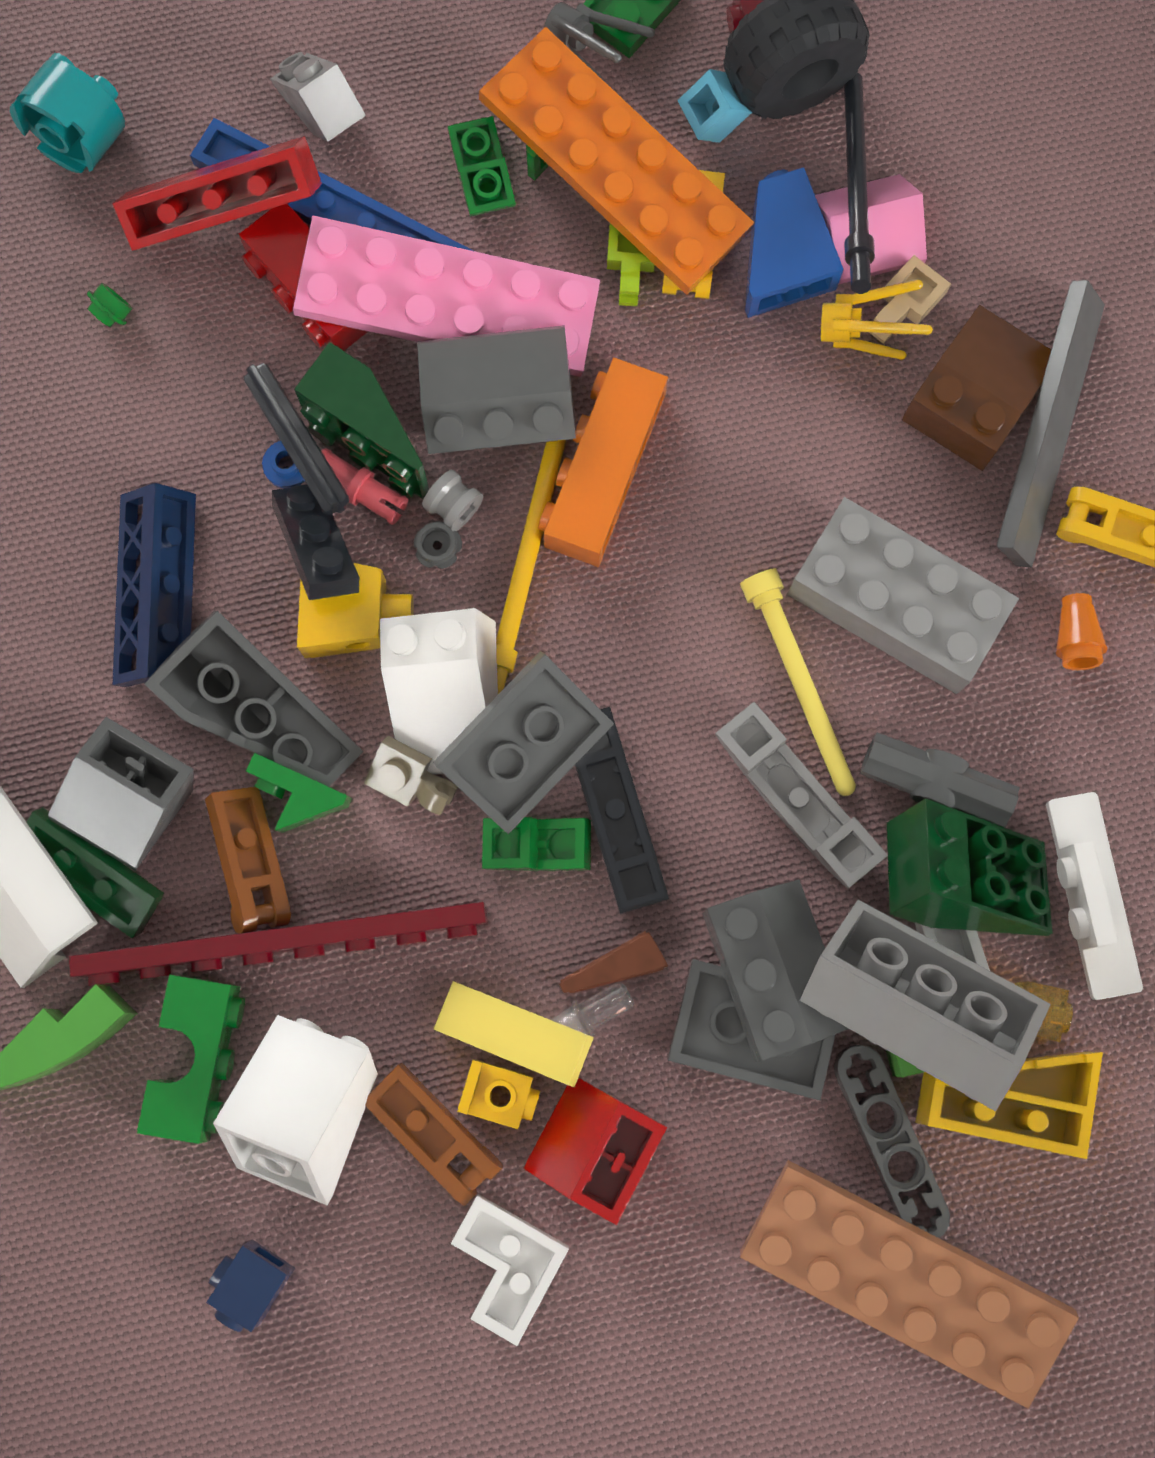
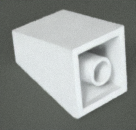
[213,1015,378,1205]

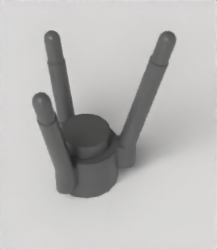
[544,2,655,88]

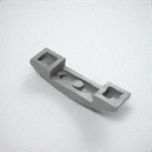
[715,702,888,889]

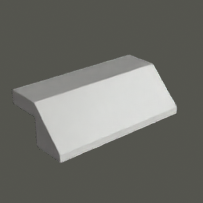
[0,786,98,988]

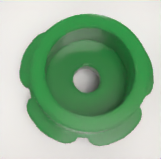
[87,283,133,328]

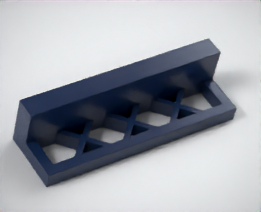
[112,483,196,687]

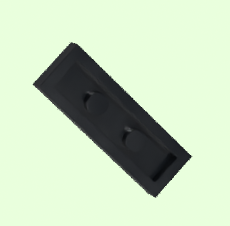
[272,485,360,600]

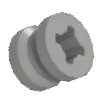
[422,469,483,531]

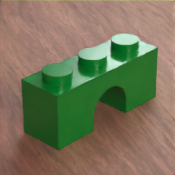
[137,975,245,1144]

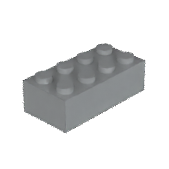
[787,497,1019,694]
[799,900,1051,1111]

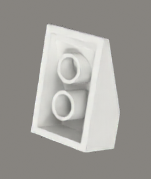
[380,608,498,774]

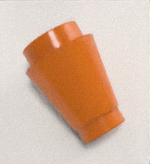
[1056,593,1108,670]

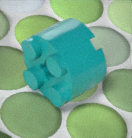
[10,53,125,173]

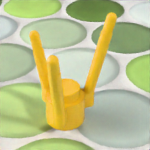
[821,280,933,360]

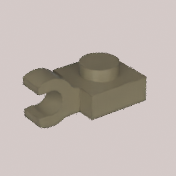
[364,736,458,815]

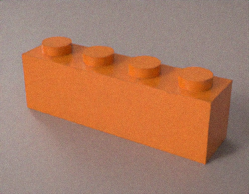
[538,357,668,567]

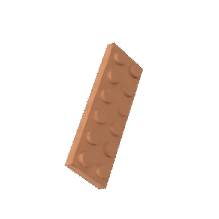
[740,1160,1079,1409]

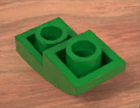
[447,116,516,217]

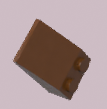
[902,305,1051,471]

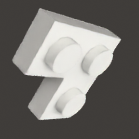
[451,1194,569,1346]

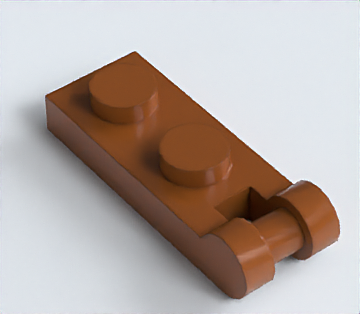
[205,787,291,934]
[365,1063,503,1206]

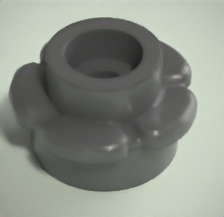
[414,521,462,569]

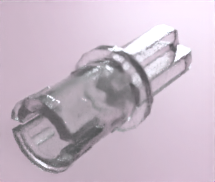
[550,982,634,1037]

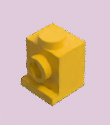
[457,1059,540,1129]

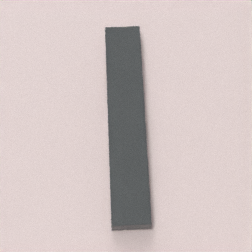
[996,280,1105,567]

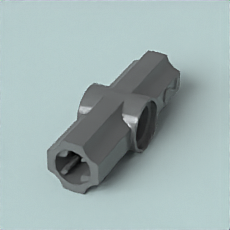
[860,732,1020,827]

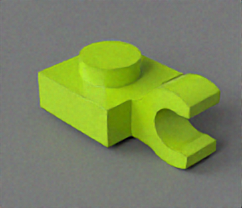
[607,223,655,307]

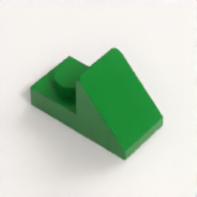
[246,753,352,833]

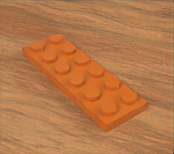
[479,27,755,295]

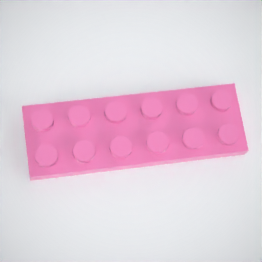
[293,216,600,377]

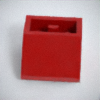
[523,1077,667,1225]

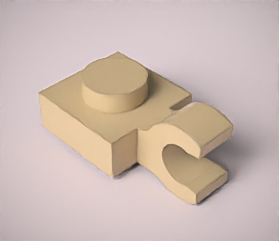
[869,255,951,344]

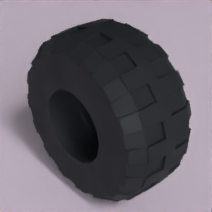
[723,0,870,119]

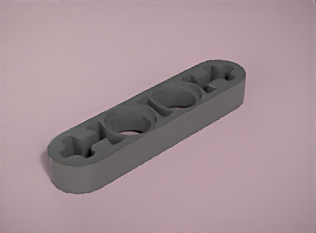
[834,1045,950,1238]

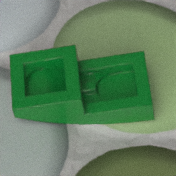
[482,817,591,871]

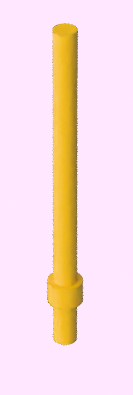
[496,440,566,694]

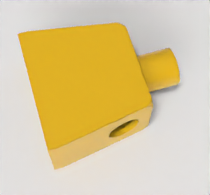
[297,563,414,658]

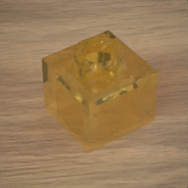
[1015,981,1073,1042]

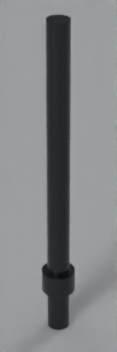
[844,73,875,294]

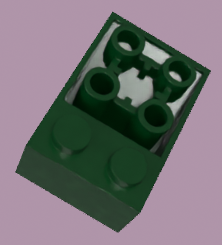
[294,342,429,499]
[887,799,1053,936]

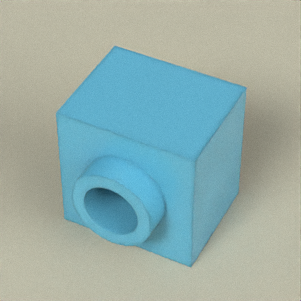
[677,69,752,143]

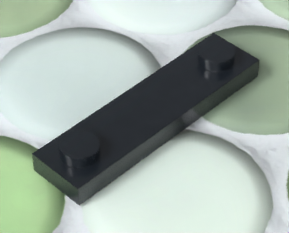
[575,706,669,915]

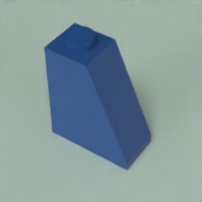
[744,167,844,318]

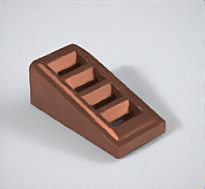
[559,931,669,994]

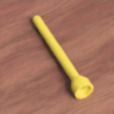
[740,568,856,796]

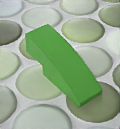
[0,984,138,1090]

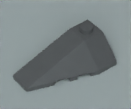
[144,611,364,787]

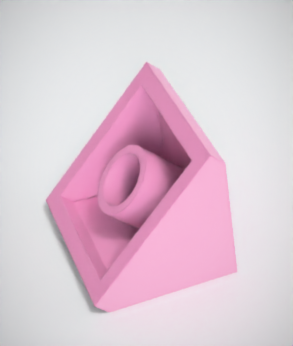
[815,174,927,285]

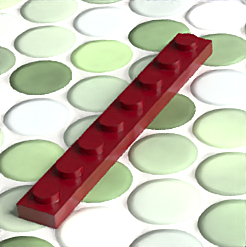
[69,902,488,986]

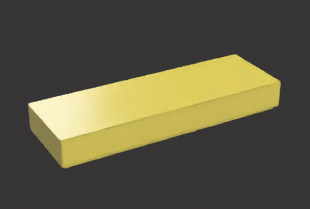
[434,981,594,1087]

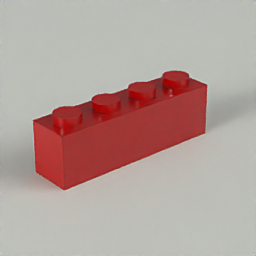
[112,136,322,251]

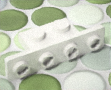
[1046,792,1143,1000]

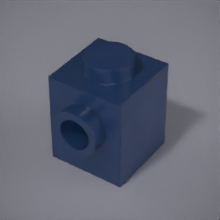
[206,1240,295,1332]

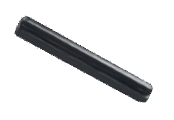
[244,363,350,515]

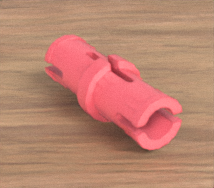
[321,448,409,525]

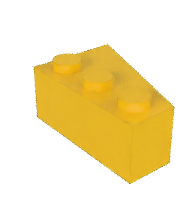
[915,1052,1103,1159]

